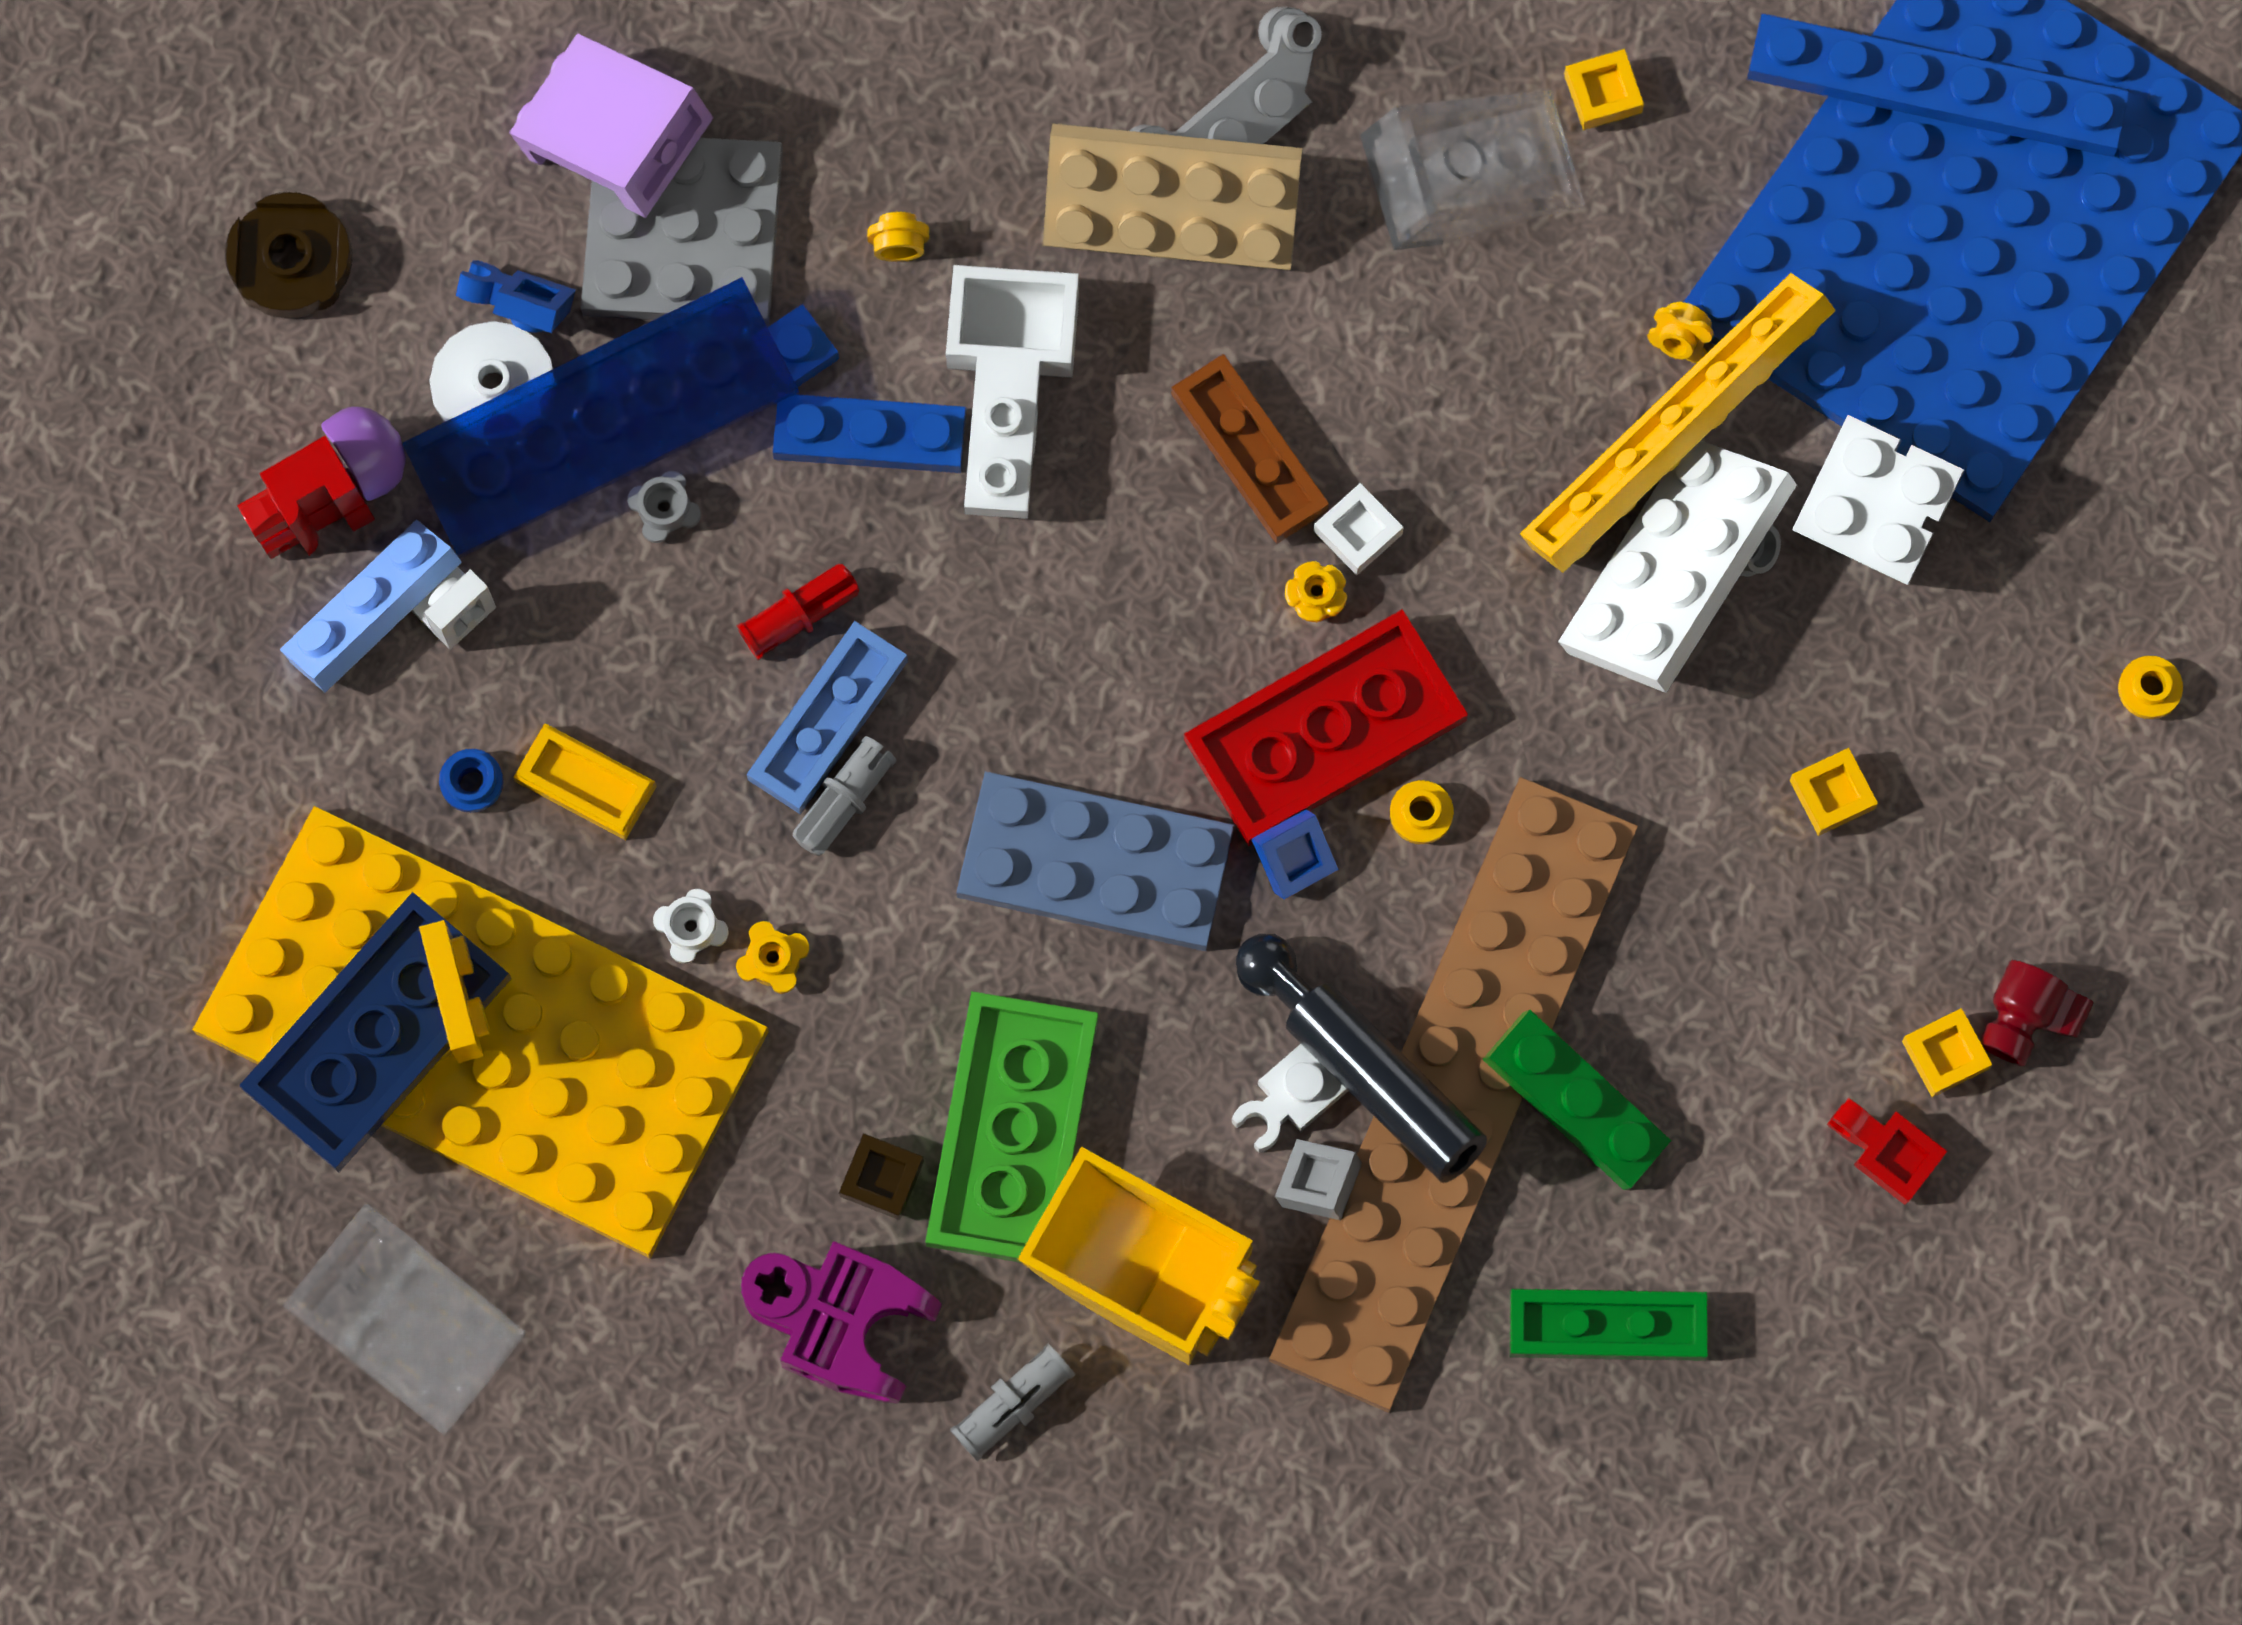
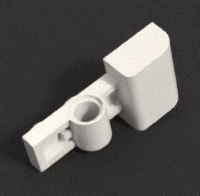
[946,265,1079,519]

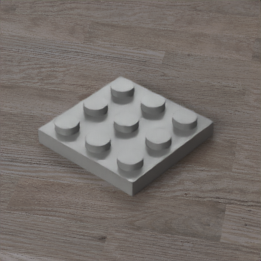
[581,138,783,326]

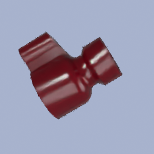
[1980,960,2094,1067]

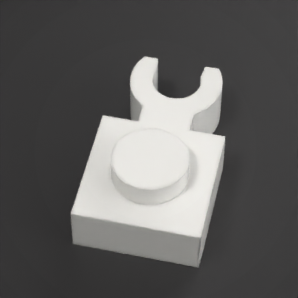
[1232,1044,1348,1153]

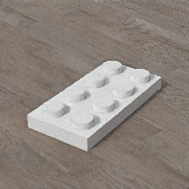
[1558,441,1797,693]

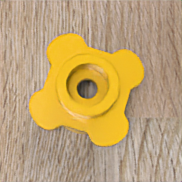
[1647,302,1714,363]
[736,921,810,994]

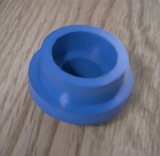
[439,749,504,813]

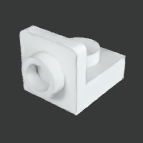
[411,567,496,650]

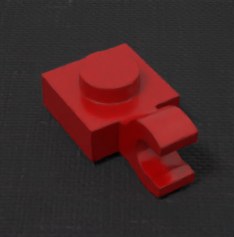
[1827,1098,1948,1205]

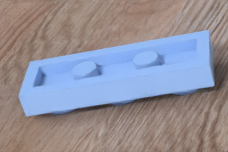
[280,519,462,692]

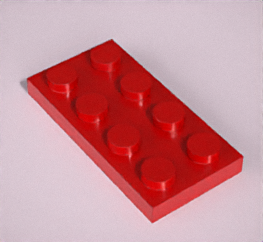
[1184,609,1468,846]

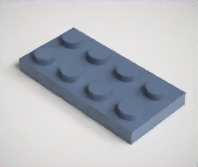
[956,771,1234,951]

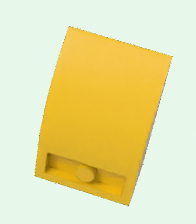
[1018,1146,1260,1365]

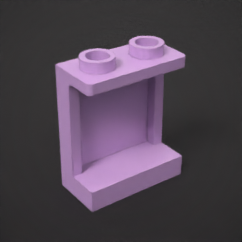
[509,33,713,218]

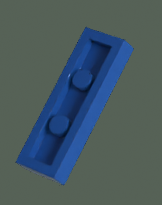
[772,393,966,473]

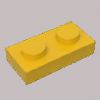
[419,920,490,1063]

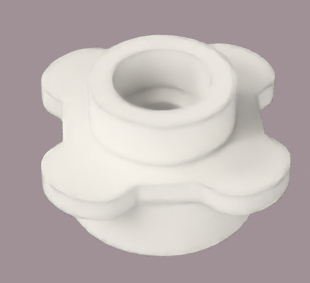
[653,889,729,964]

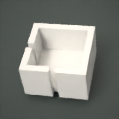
[1792,415,1965,585]

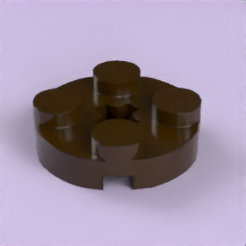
[225,192,353,318]

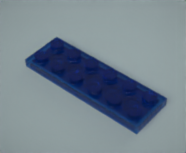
[402,277,799,559]

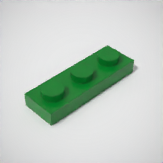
[1482,1010,1672,1190]
[1509,1289,1707,1361]

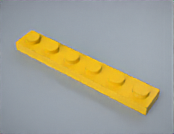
[1520,273,1836,573]

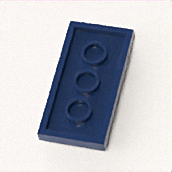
[239,892,512,1173]

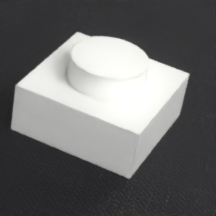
[1314,483,1404,575]

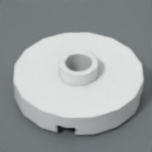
[429,321,557,447]

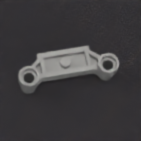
[1130,7,1322,144]

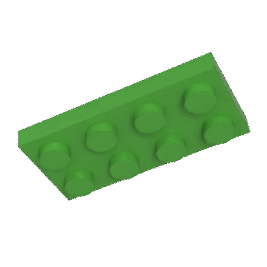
[925,991,1099,1263]

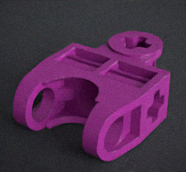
[741,1241,942,1403]

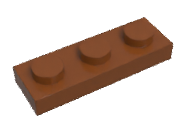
[1171,354,1329,544]

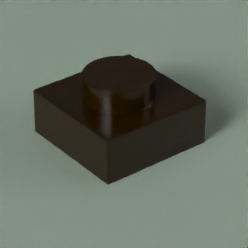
[839,1133,924,1220]

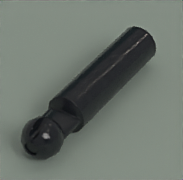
[1236,933,1487,1183]

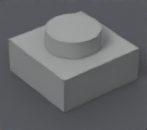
[1275,1139,1362,1221]

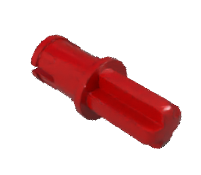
[736,564,860,660]

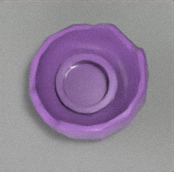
[321,407,406,501]

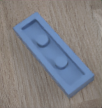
[746,621,908,815]

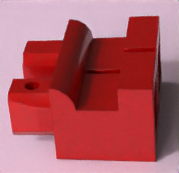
[237,435,375,559]

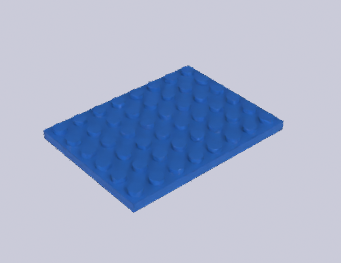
[1684,0,2242,522]

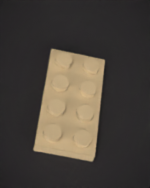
[1043,124,1302,270]

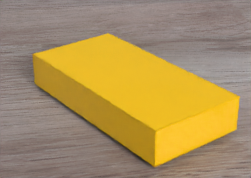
[513,723,657,841]

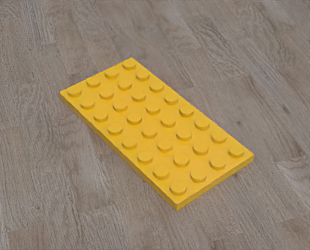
[192,806,769,1259]

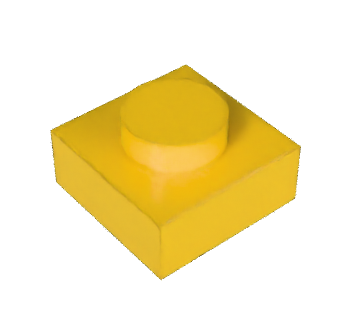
[1564,49,1644,130]
[1789,748,1878,836]
[1902,1008,1992,1098]

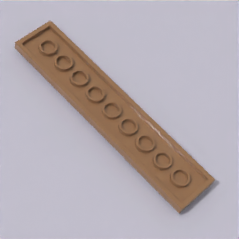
[1269,777,1638,1413]

